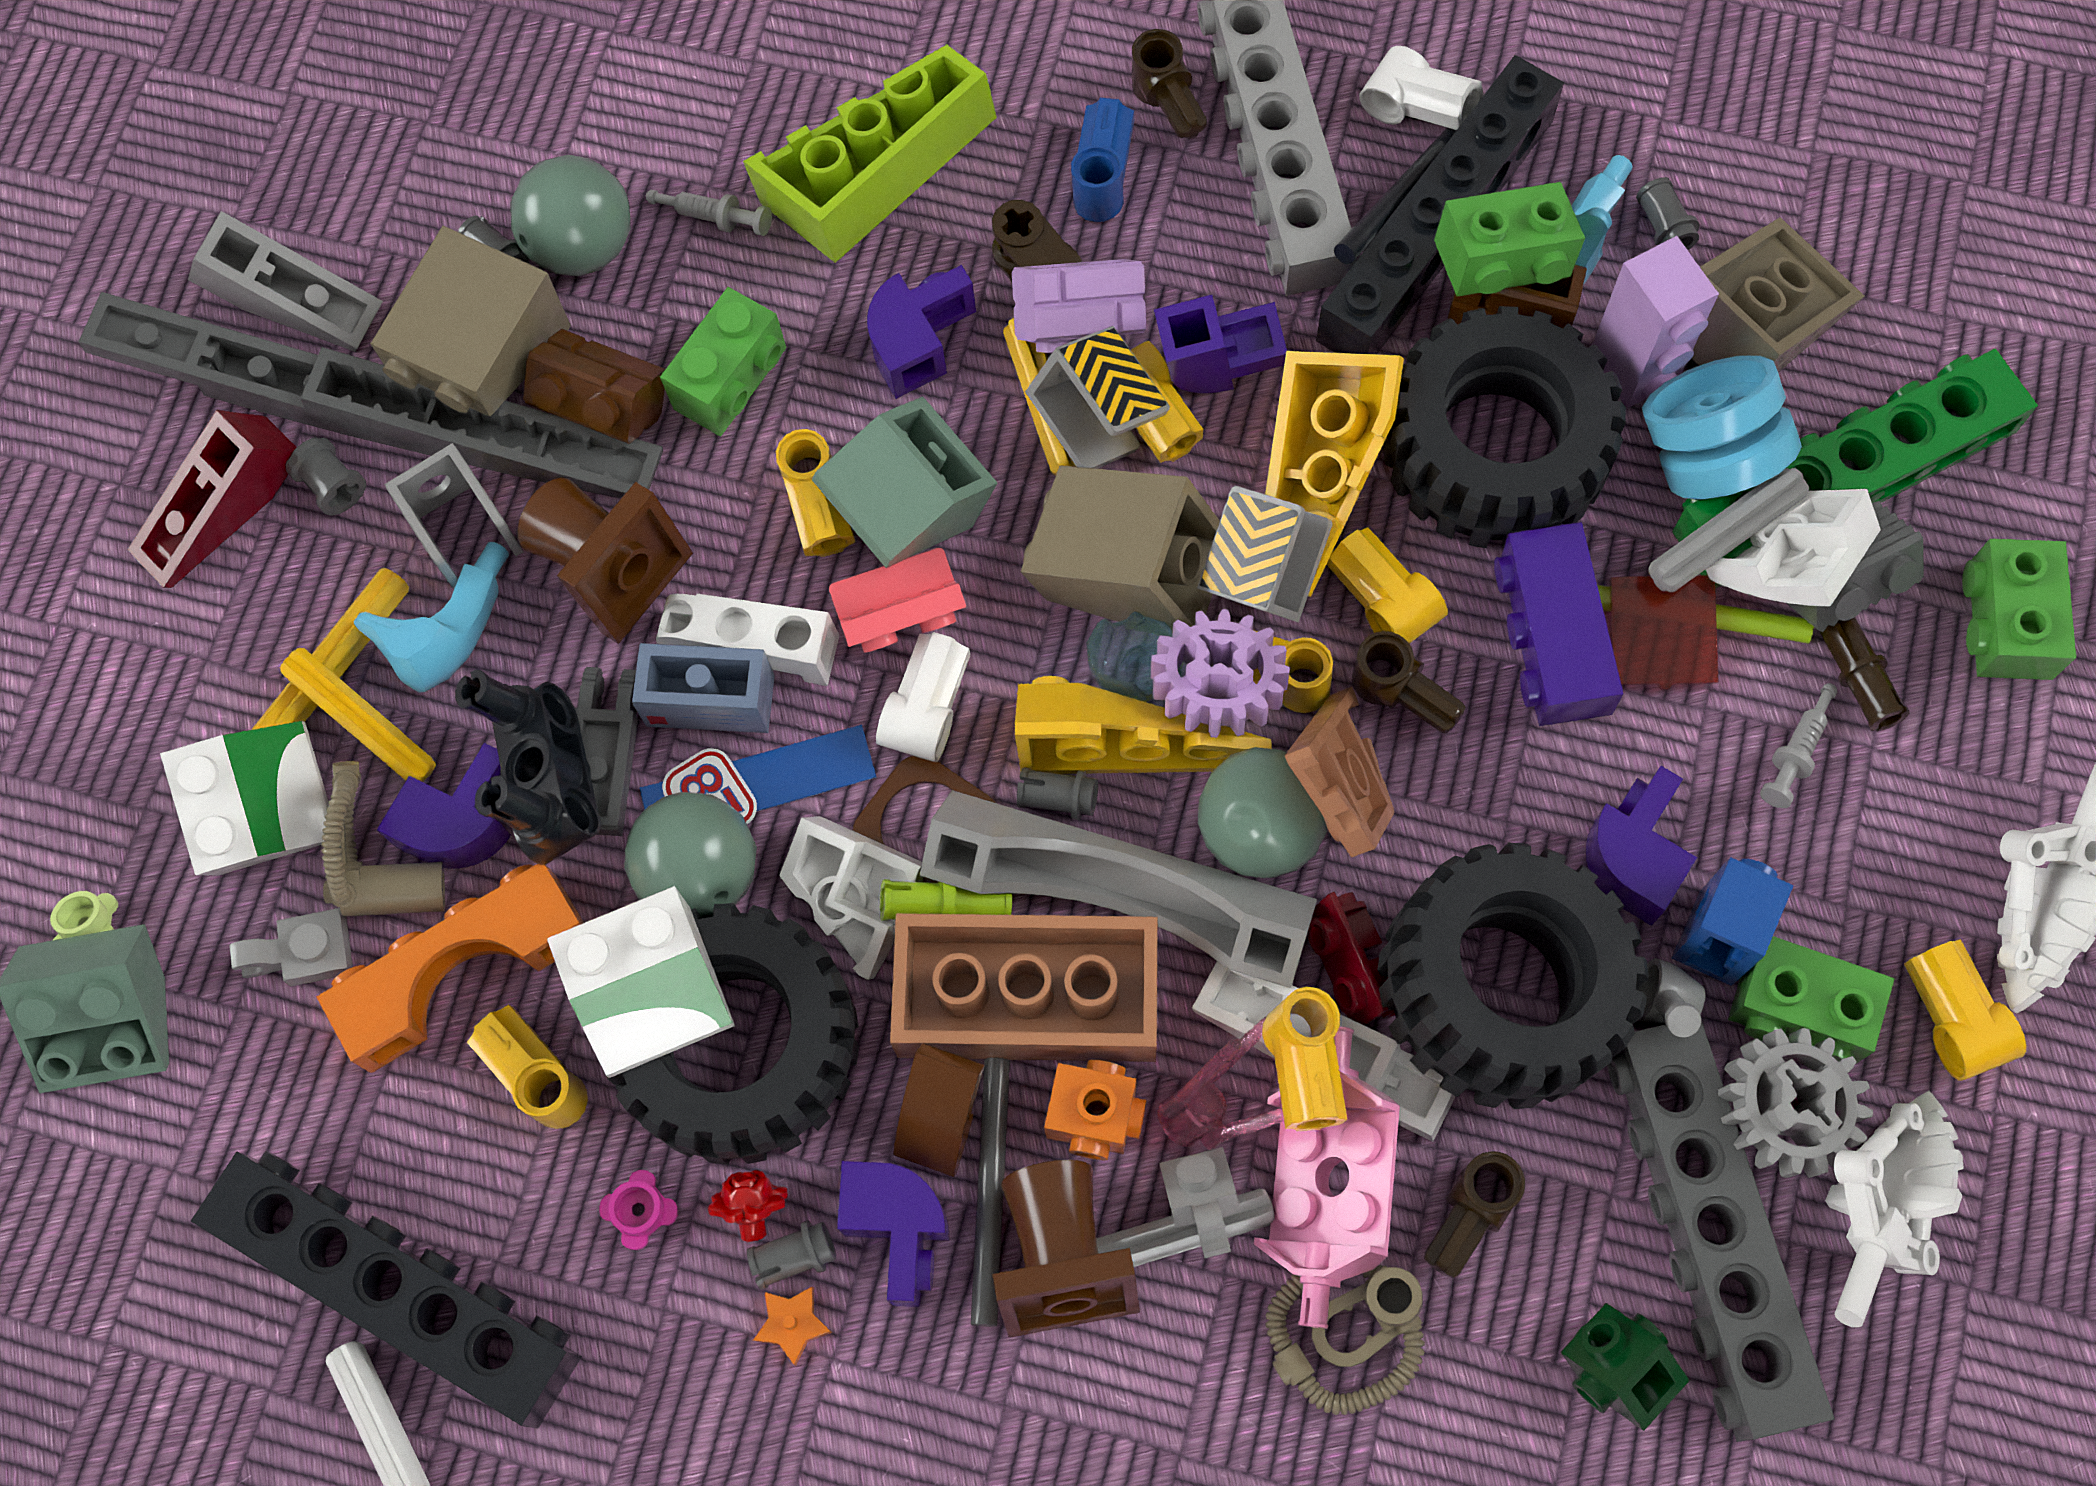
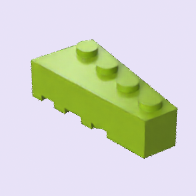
[743,44,997,263]

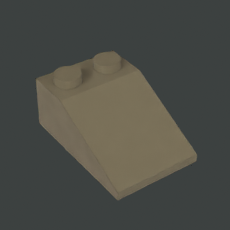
[1692,217,1865,373]

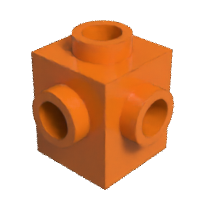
[1044,1060,1147,1161]

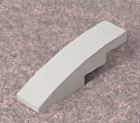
[1192,961,1456,1142]

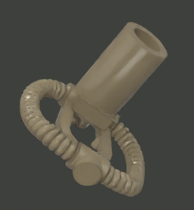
[321,761,445,916]
[1265,1265,1425,1415]

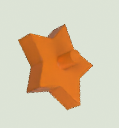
[753,1287,832,1366]

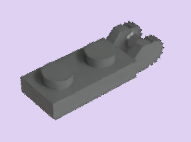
[575,667,639,836]

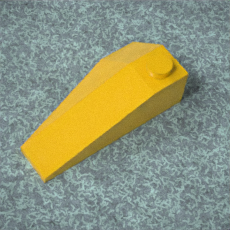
[1265,351,1404,597]
[1015,676,1272,774]

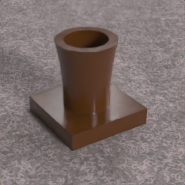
[518,478,693,644]
[993,1160,1140,1338]

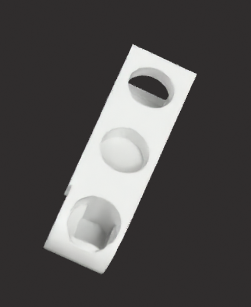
[656,594,839,686]

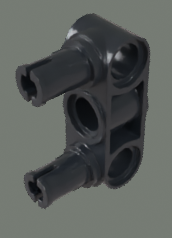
[455,670,600,865]

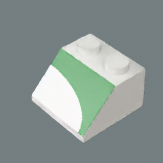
[160,721,329,875]
[547,886,735,1078]

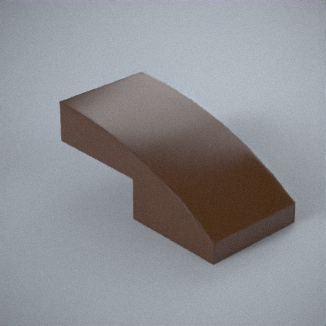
[893,1043,985,1177]

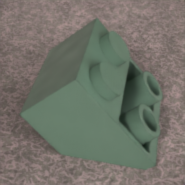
[812,396,998,568]
[0,924,169,1093]

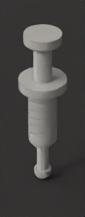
[646,190,772,236]
[1760,683,1837,808]

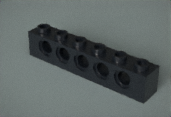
[1316,55,1564,355]
[191,1151,582,1429]

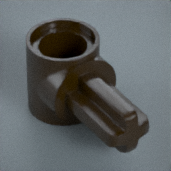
[1132,29,1207,140]
[1352,631,1466,734]
[1424,1151,1525,1278]

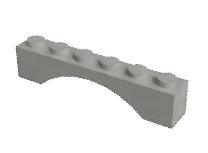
[920,790,1317,988]

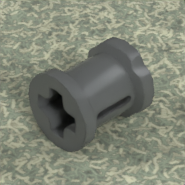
[286,437,366,516]

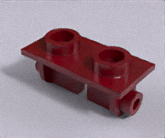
[1307,892,1396,1026]

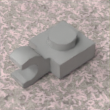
[229,908,353,987]
[1159,1147,1241,1258]

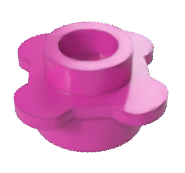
[599,1170,678,1250]

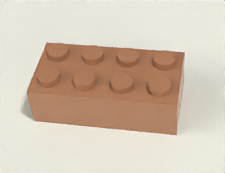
[890,913,1158,1062]

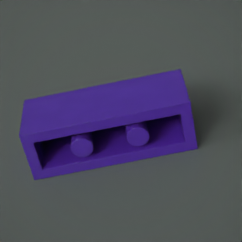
[1494,522,1623,726]

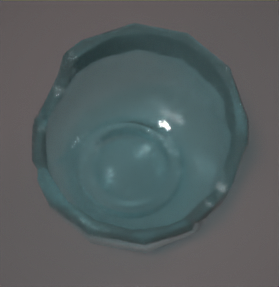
[1086,612,1185,703]

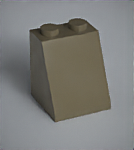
[370,225,571,417]
[1020,465,1220,637]

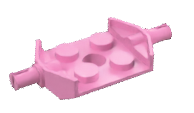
[1254,1026,1400,1329]

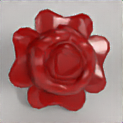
[708,1170,788,1242]

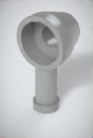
[1637,958,1705,1037]

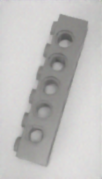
[1197,0,1357,296]

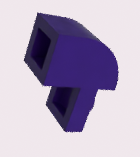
[867,265,976,399]
[1154,295,1287,393]
[377,743,511,869]
[1586,766,1697,926]
[837,1161,950,1307]

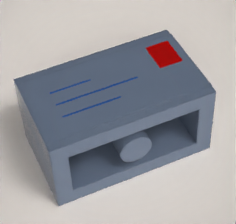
[632,643,775,733]

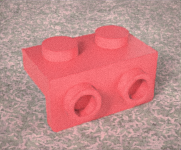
[829,548,967,653]

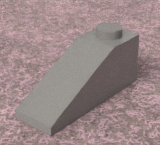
[188,211,383,352]

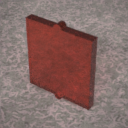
[1609,575,1719,691]

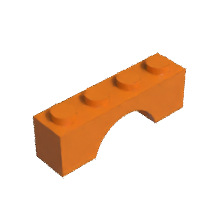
[316,864,584,1073]

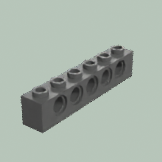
[1607,1021,1835,1442]

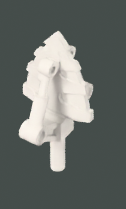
[1997,762,2096,1013]
[1825,1091,1964,1327]

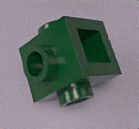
[1561,1303,1690,1431]

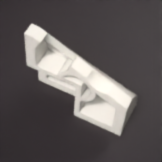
[1705,489,1881,606]
[779,816,924,980]

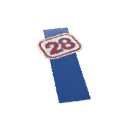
[640,724,876,824]

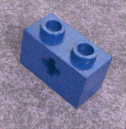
[1671,857,1794,986]

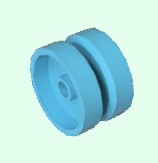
[1642,356,1802,499]

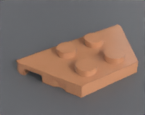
[1285,686,1395,858]

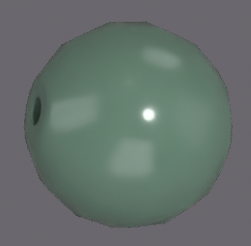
[510,155,631,276]
[1198,747,1328,878]
[624,792,757,919]

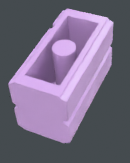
[1012,259,1146,353]

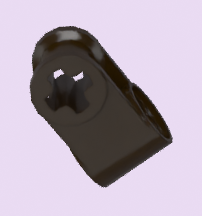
[992,200,1083,282]

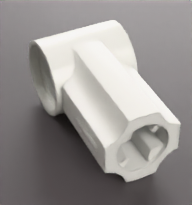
[1359,46,1484,130]
[876,632,970,762]

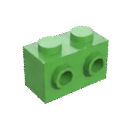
[1434,182,1585,297]
[660,287,786,437]
[1962,539,2076,680]
[1728,936,1895,1063]

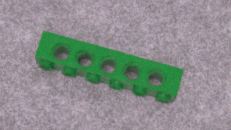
[1672,348,2038,591]

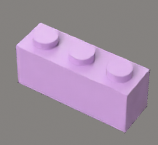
[1592,236,1719,408]

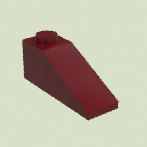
[127,410,297,588]

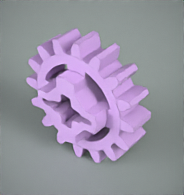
[1150,609,1290,738]

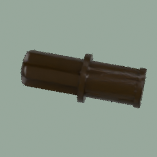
[1820,617,1910,731]

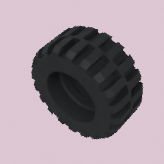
[1383,306,1626,549]
[1377,842,1648,1109]
[606,903,859,1165]

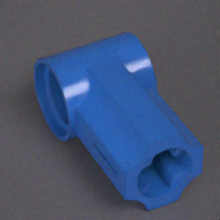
[1071,98,1135,222]

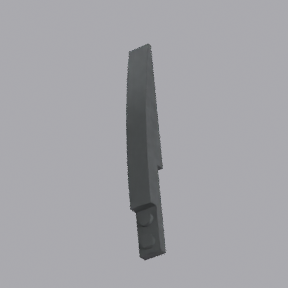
[78,292,663,498]

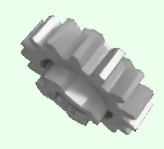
[1718,1028,1873,1178]

